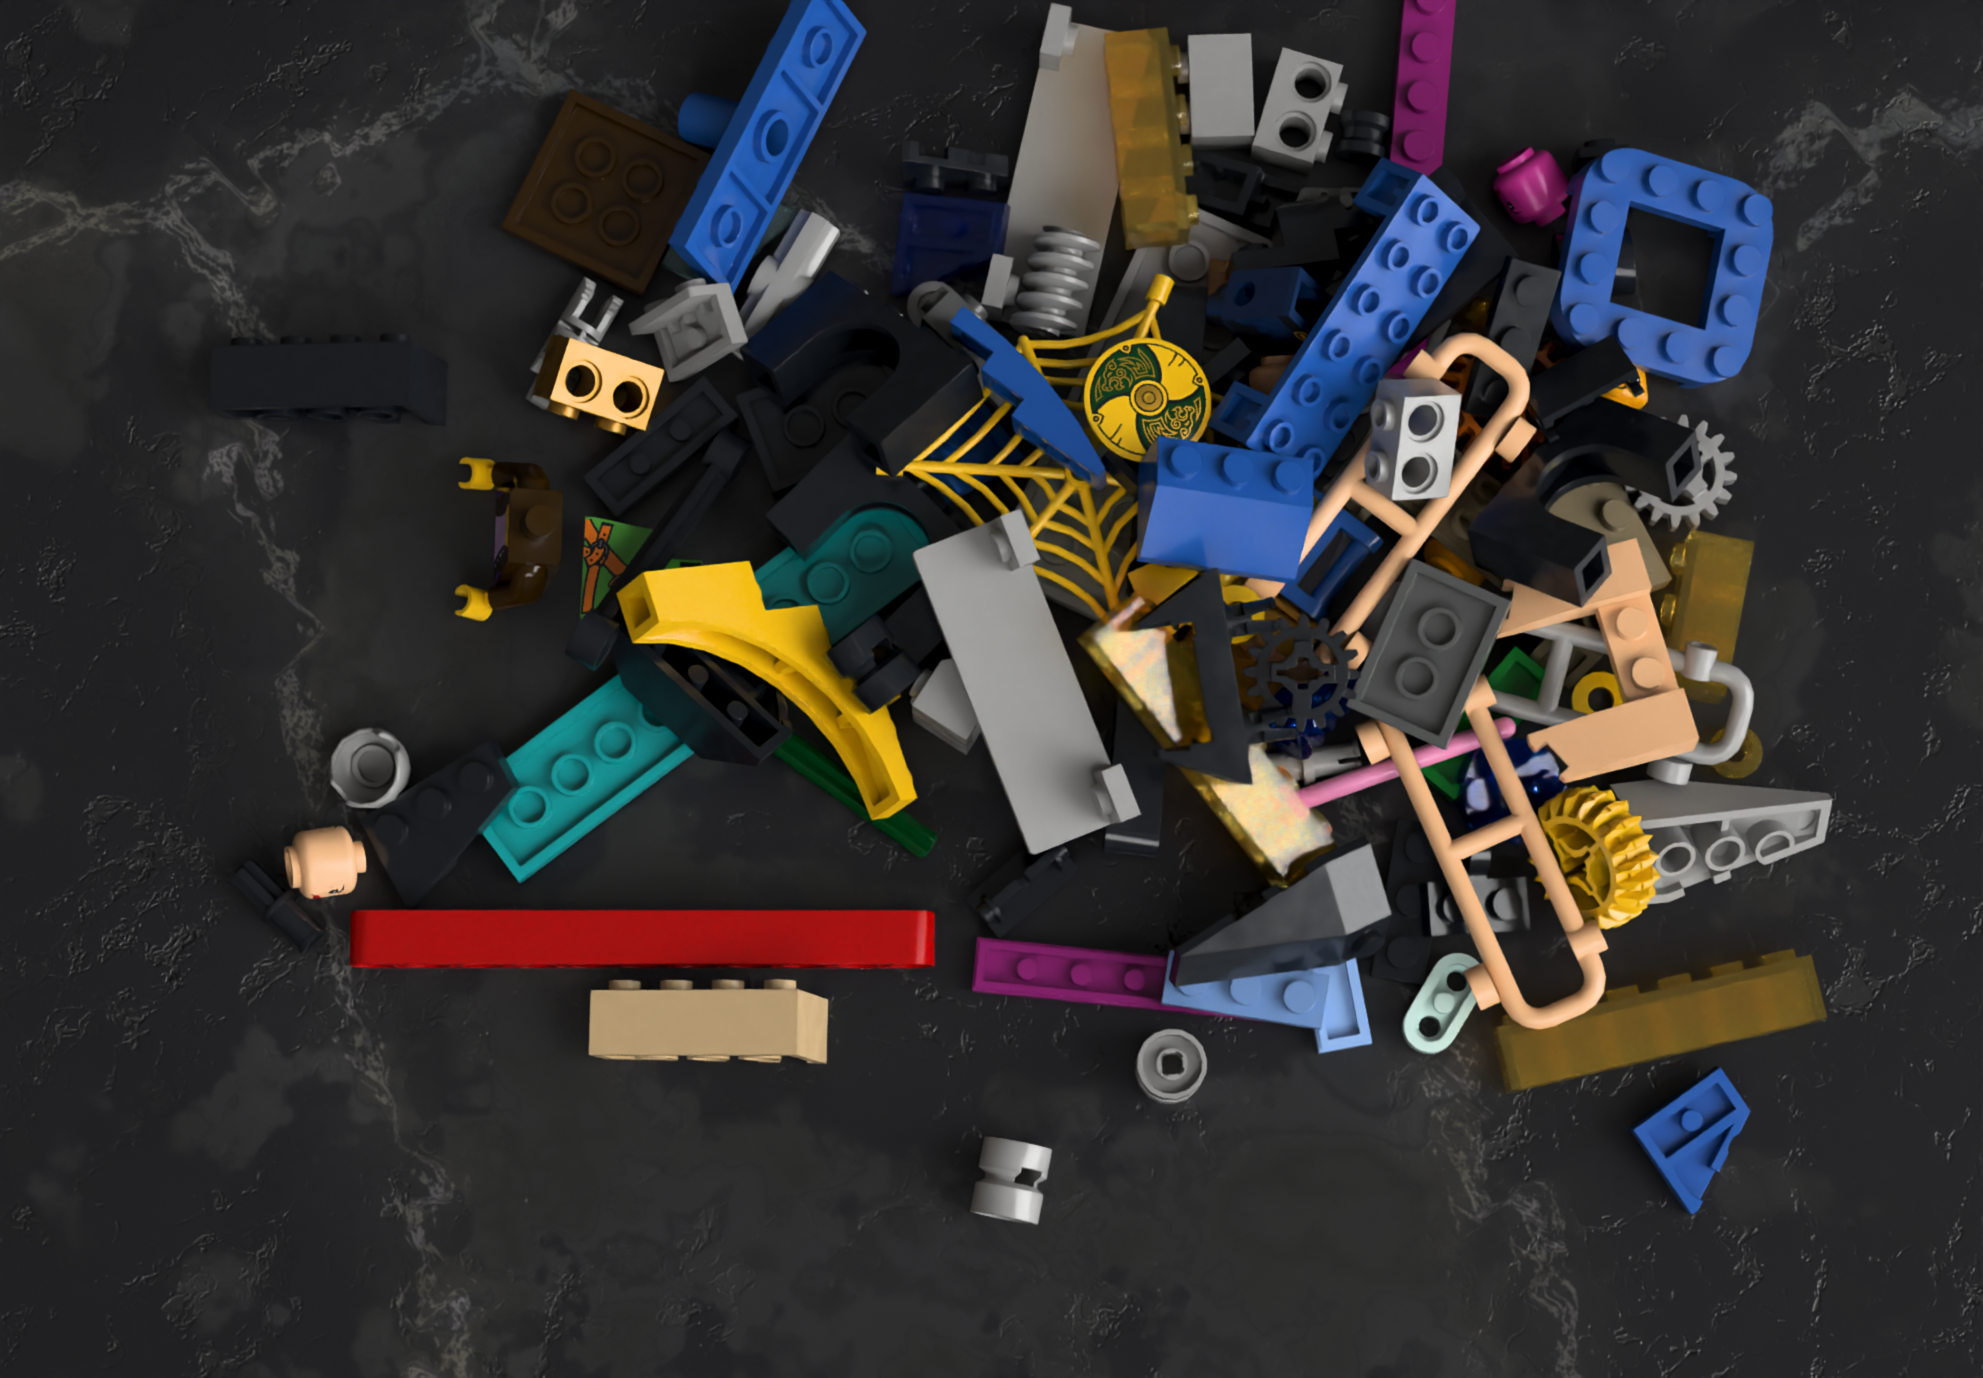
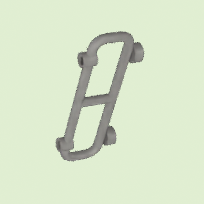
[1360,582,1754,785]

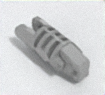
[525,276,624,409]

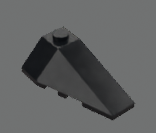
[1169,836,1392,987]

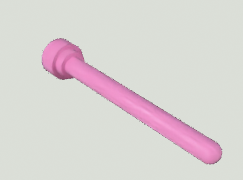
[1265,717,1516,830]

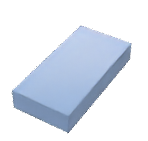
[1302,958,1372,1054]

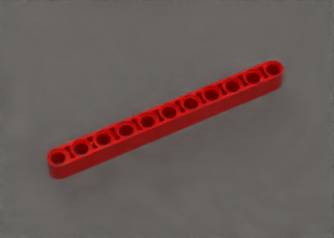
[349,910,935,969]

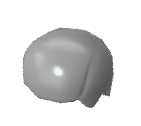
[330,727,411,808]

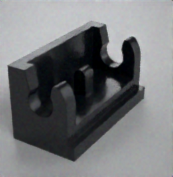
[1526,334,1645,444]

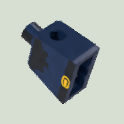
[1206,266,1333,354]

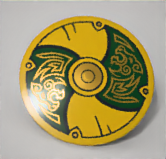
[1083,338,1211,462]

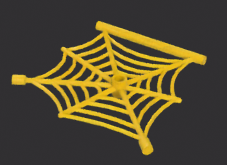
[876,273,1319,679]

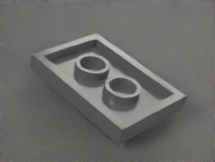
[1346,558,1513,750]

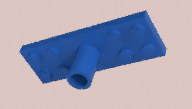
[668,0,867,294]

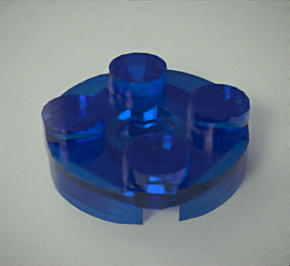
[1456,736,1567,844]

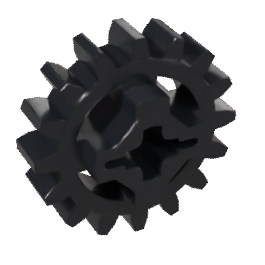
[1243,614,1361,732]

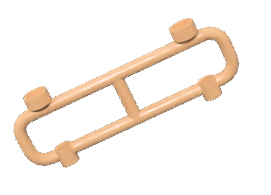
[1239,332,1537,684]
[1354,674,1608,1030]

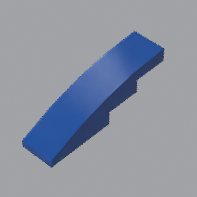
[950,306,1107,492]

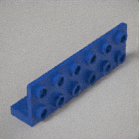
[1207,157,1480,484]

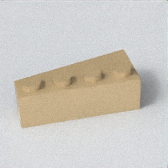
[589,979,828,1064]

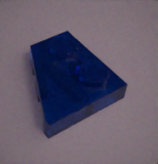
[890,192,1011,296]

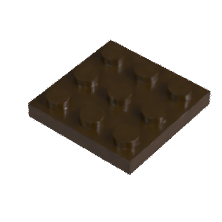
[501,89,713,298]

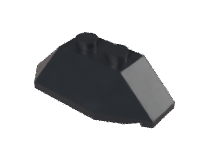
[610,622,793,766]

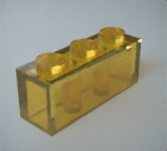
[1659,529,1755,705]

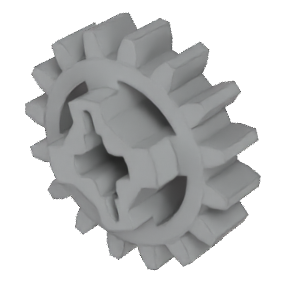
[1623,415,1737,532]

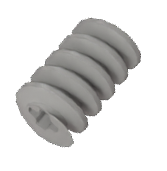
[1009,225,1101,340]

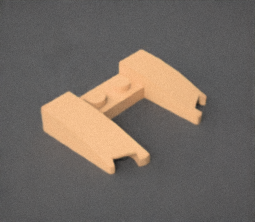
[1497,538,1699,783]

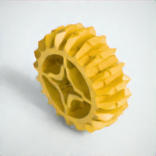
[1527,785,1660,930]

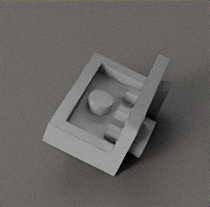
[629,278,748,382]

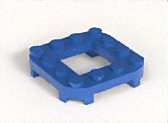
[1549,148,1773,389]

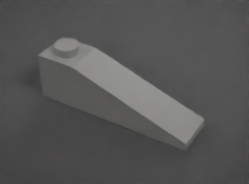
[1609,779,1833,905]

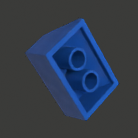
[1137,436,1313,584]

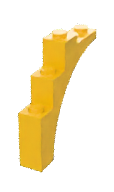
[616,561,917,820]

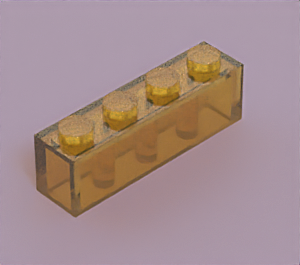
[1103,27,1199,250]

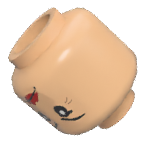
[284,826,366,899]

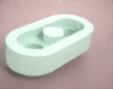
[1402,953,1479,1054]

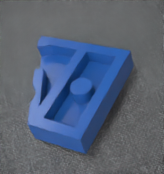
[1629,1066,1751,1215]

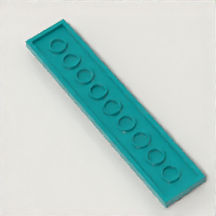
[482,510,930,884]

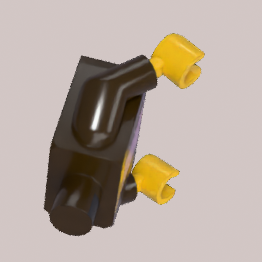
[455,457,563,621]

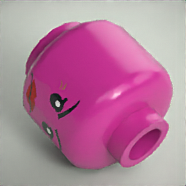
[1493,146,1569,227]

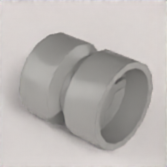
[1135,1029,1207,1104]
[970,1136,1052,1225]

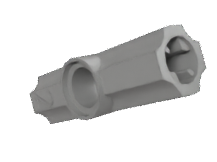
[731,209,840,361]

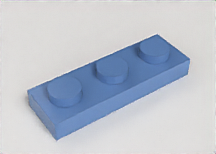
[1161,950,1330,1030]

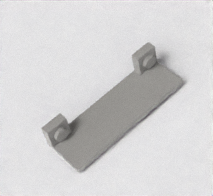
[981,3,1151,338]
[912,509,1141,854]

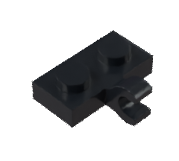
[1419,847,1530,937]

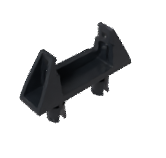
[1132,568,1296,785]

